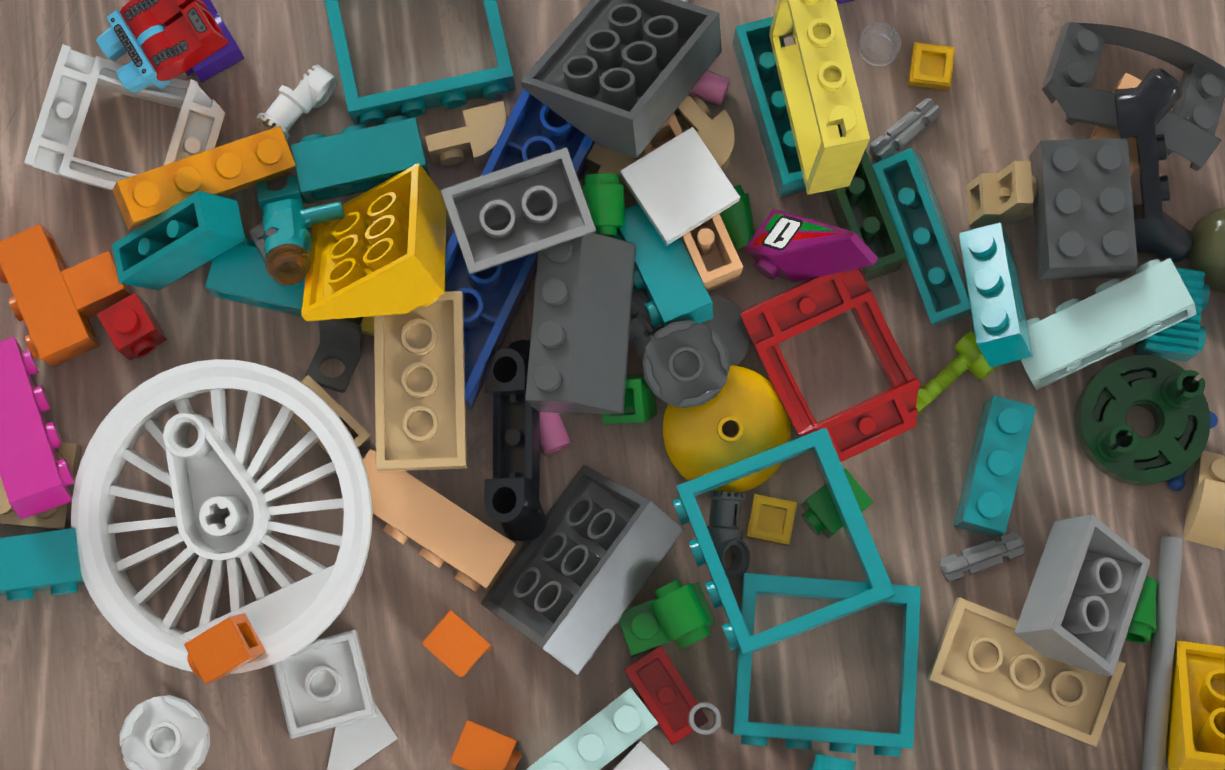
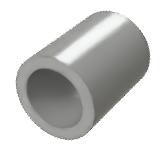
[687,703,721,735]

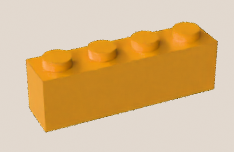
[112,126,296,231]

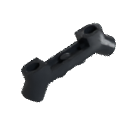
[1114,68,1194,263]
[484,340,547,541]

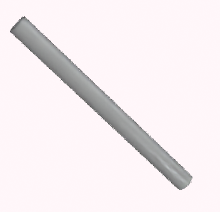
[1141,536,1183,770]

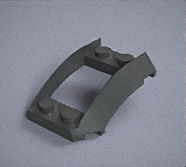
[1042,22,1225,171]

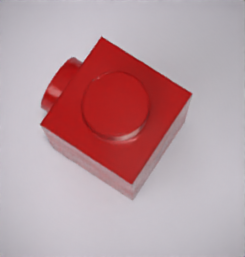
[97,293,168,361]

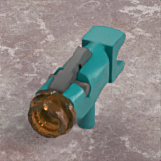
[250,175,345,286]

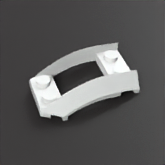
[24,44,225,191]

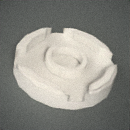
[119,695,210,770]

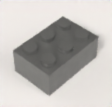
[1029,138,1138,280]

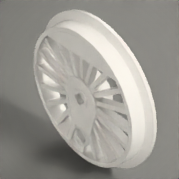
[71,359,373,674]

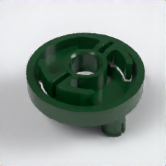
[1075,355,1210,486]

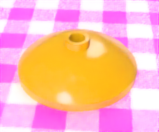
[662,365,791,494]

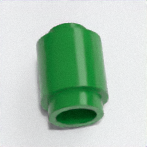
[581,173,625,237]
[650,579,711,650]

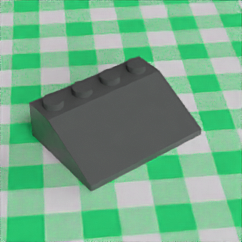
[521,0,722,158]
[480,465,684,675]

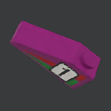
[744,209,878,282]

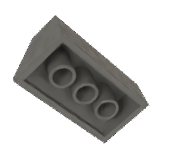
[525,233,636,414]

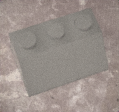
[441,147,596,275]
[1014,514,1151,676]

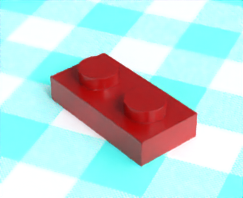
[624,646,709,745]

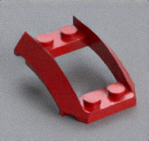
[739,268,921,462]

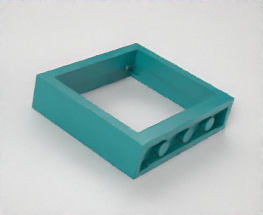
[325,0,516,126]
[672,428,895,657]
[731,573,921,757]

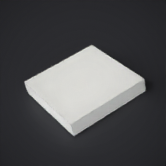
[620,127,740,246]
[272,630,378,739]

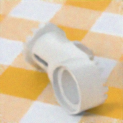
[256,64,338,141]

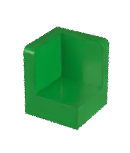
[602,373,657,425]

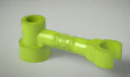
[916,331,999,416]

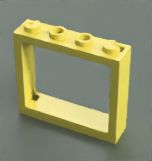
[769,0,870,195]

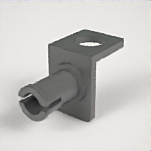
[305,317,363,393]

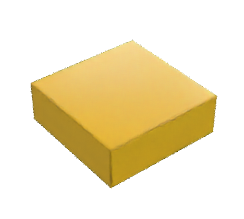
[907,42,955,91]
[746,494,797,546]

